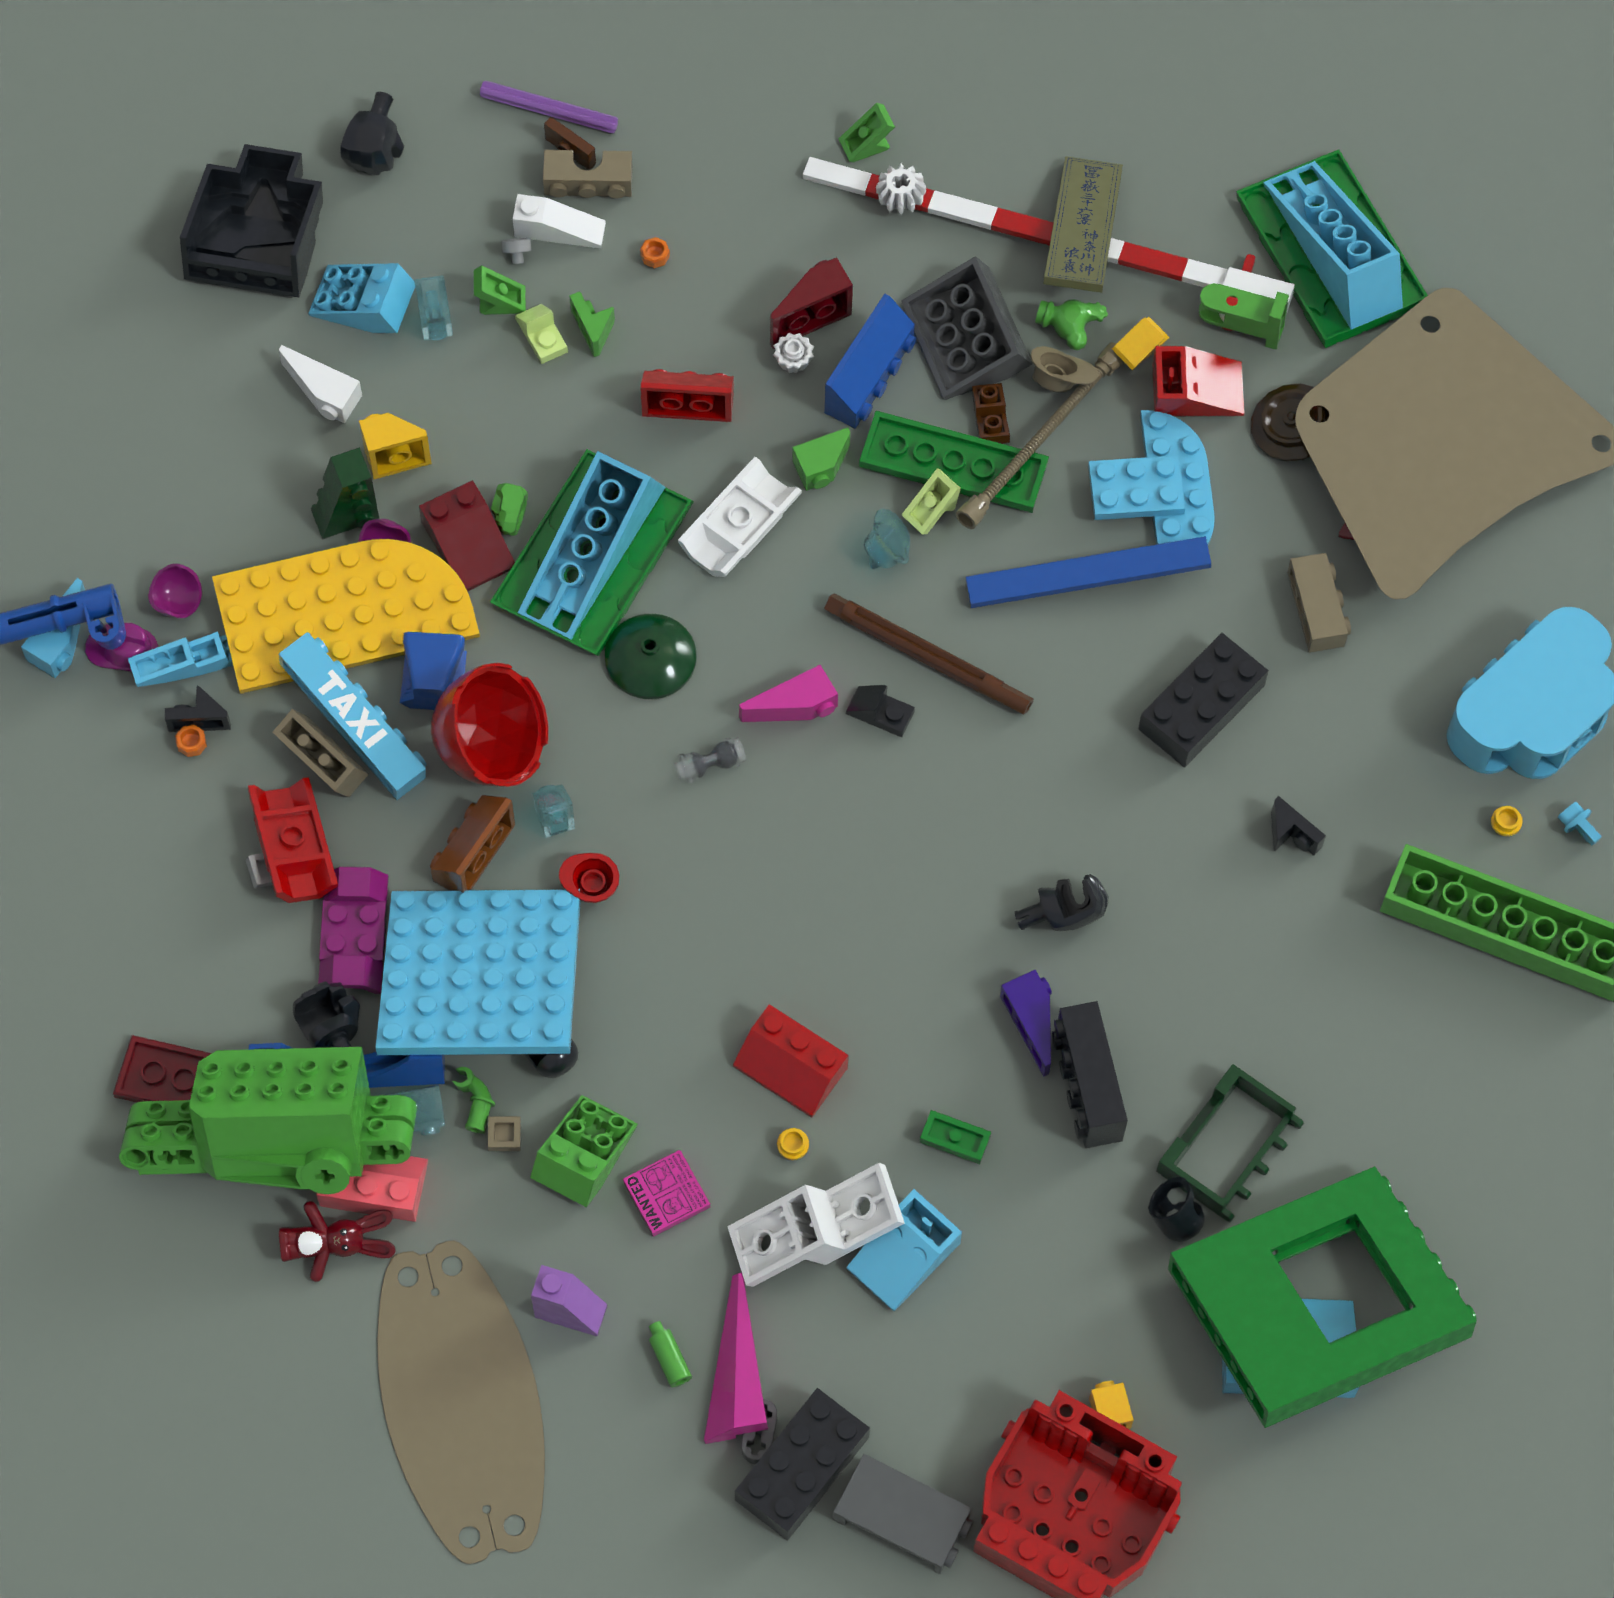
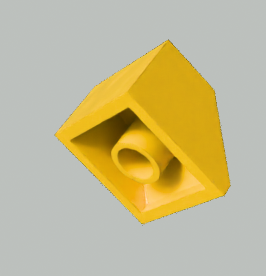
[359,413,432,479]

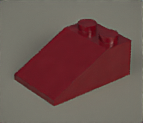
[770,257,853,349]
[419,480,515,591]

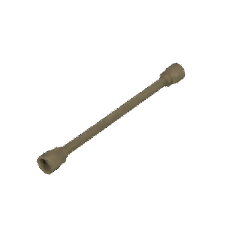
[956,342,1124,529]

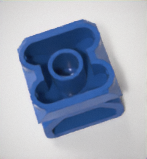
[400,632,467,710]

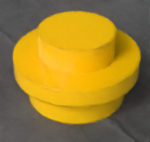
[1491,806,1522,836]
[777,1128,809,1160]

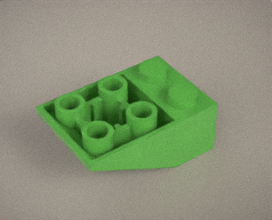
[530,1095,638,1207]

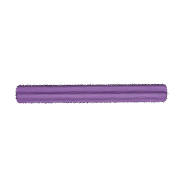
[480,81,618,133]

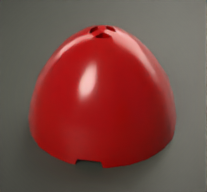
[431,663,548,787]

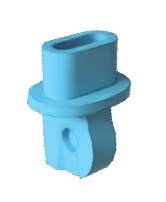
[1558,802,1602,845]

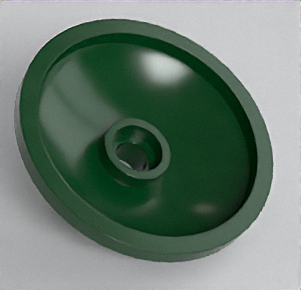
[605,614,697,699]

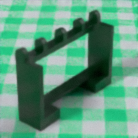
[1156,1064,1304,1222]

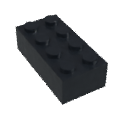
[1138,633,1269,768]
[1052,1001,1128,1149]
[735,1388,870,1541]

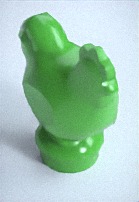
[1035,299,1108,350]

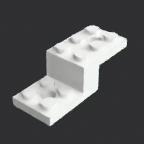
[727,1163,905,1287]

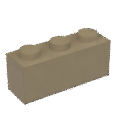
[1287,553,1351,653]
[272,709,369,797]

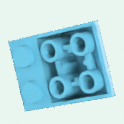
[308,263,416,333]
[846,1189,962,1312]

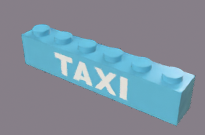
[279,632,427,800]

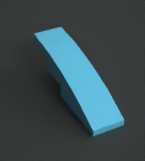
[128,632,233,687]

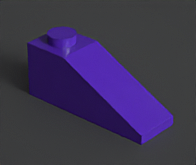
[1000,969,1052,1077]

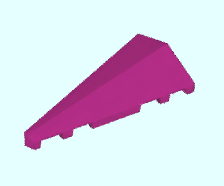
[704,1273,768,1444]

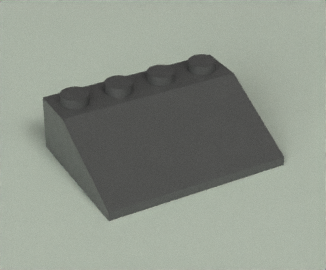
[901,256,1032,400]

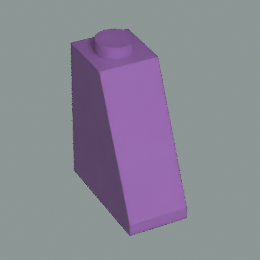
[531,1265,607,1336]

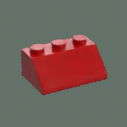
[641,369,734,422]
[733,1004,849,1118]

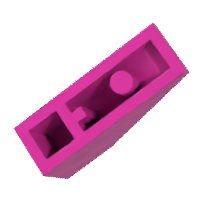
[739,665,838,722]

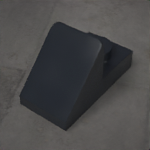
[846,685,915,737]
[165,686,231,732]
[1271,796,1326,856]

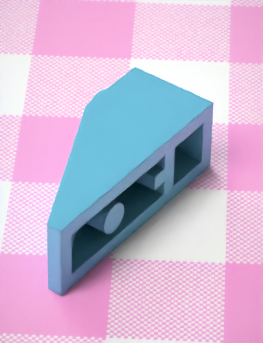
[21,578,85,678]

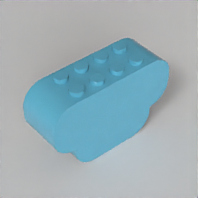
[1447,607,1614,779]

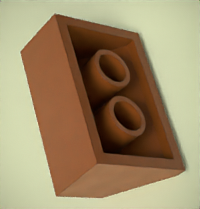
[430,795,515,893]

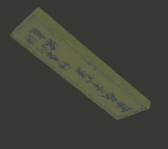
[1043,156,1123,293]

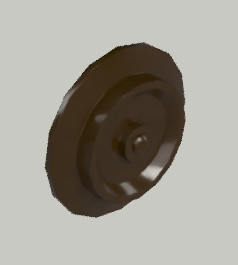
[1251,383,1329,461]

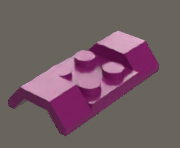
[318,867,389,995]

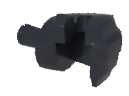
[1014,874,1109,931]

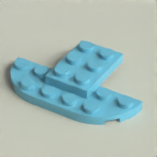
[1088,410,1215,545]

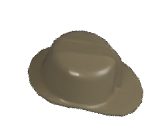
[1030,346,1099,392]

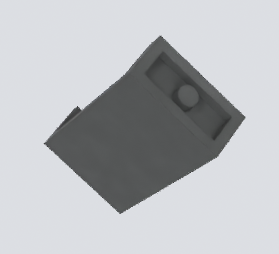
[833,1454,974,1574]

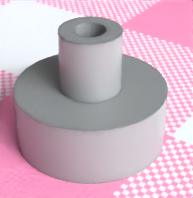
[501,238,532,264]

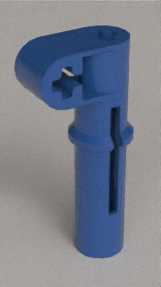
[0,583,126,650]

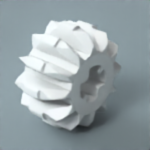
[876,163,926,215]

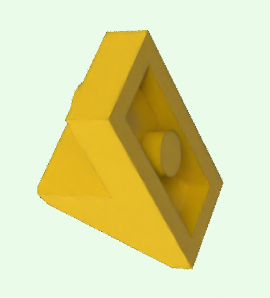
[1112,317,1170,370]

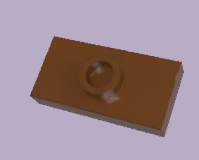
[544,117,596,170]

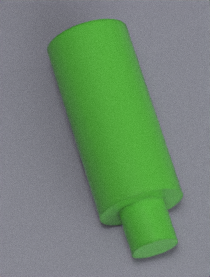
[649,1321,692,1388]

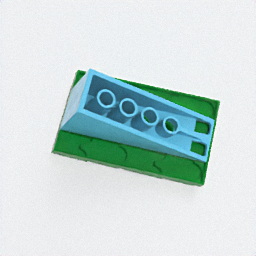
[1236,149,1428,348]
[490,449,694,656]

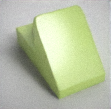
[515,304,568,364]
[902,469,961,535]

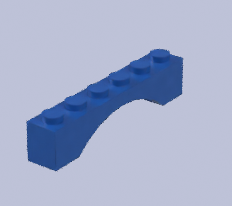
[248,1043,445,1088]

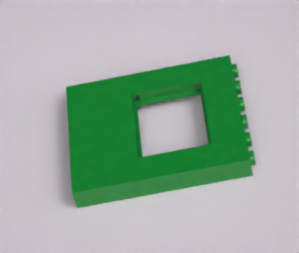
[1168,1166,1477,1428]

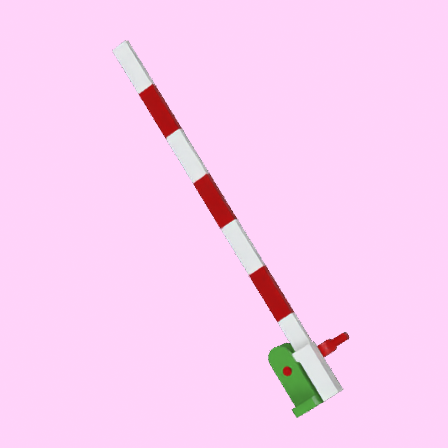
[803,157,1295,350]

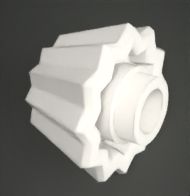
[773,333,814,374]

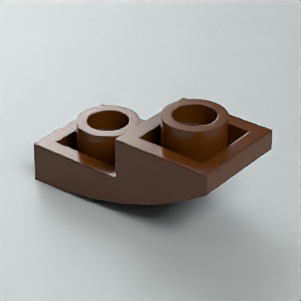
[972,383,1010,444]

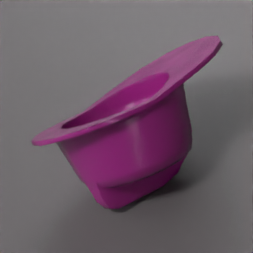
[85,623,158,671]

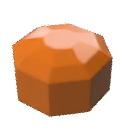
[640,237,670,268]
[175,725,207,757]

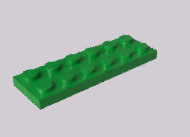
[859,411,1049,513]

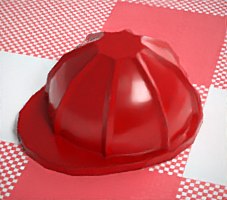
[559,853,620,903]

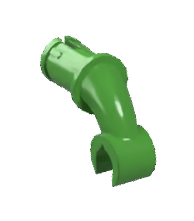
[452,1067,495,1134]

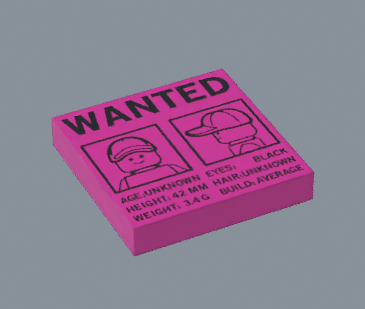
[623,1150,710,1237]

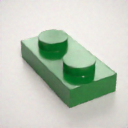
[920,1110,991,1164]

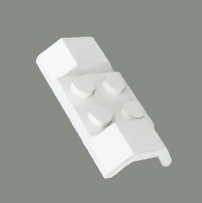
[678,457,802,577]

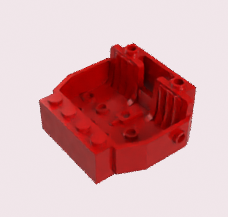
[973,1390,1182,1598]

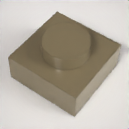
[488,1116,521,1151]

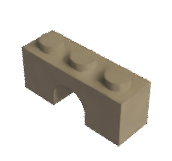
[543,150,633,198]

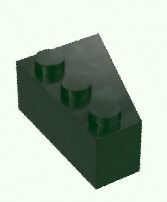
[311,447,379,539]

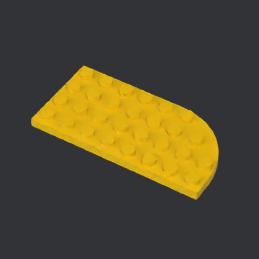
[212,539,480,694]

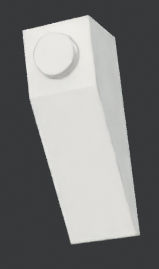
[513,194,606,249]
[279,345,362,423]

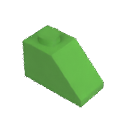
[792,427,850,491]

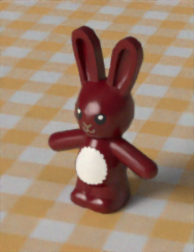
[279,1201,396,1282]

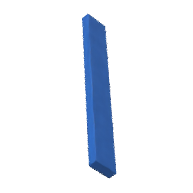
[966,536,1211,608]

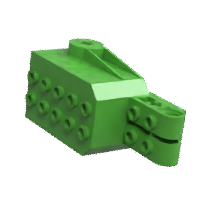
[119,1047,417,1195]

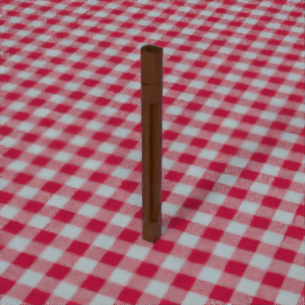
[824,593,1034,715]

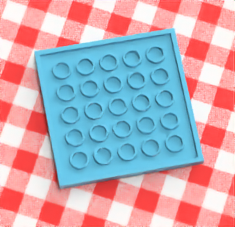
[376,889,581,1055]

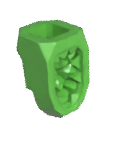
[491,483,528,536]

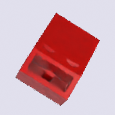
[1152,346,1244,416]

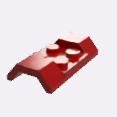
[247,777,338,903]

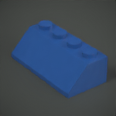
[824,293,917,429]

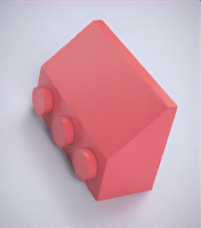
[316,1156,428,1222]

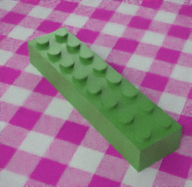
[1380,844,1614,1002]

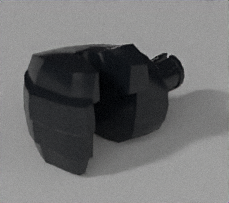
[340,92,404,175]
[292,981,360,1048]

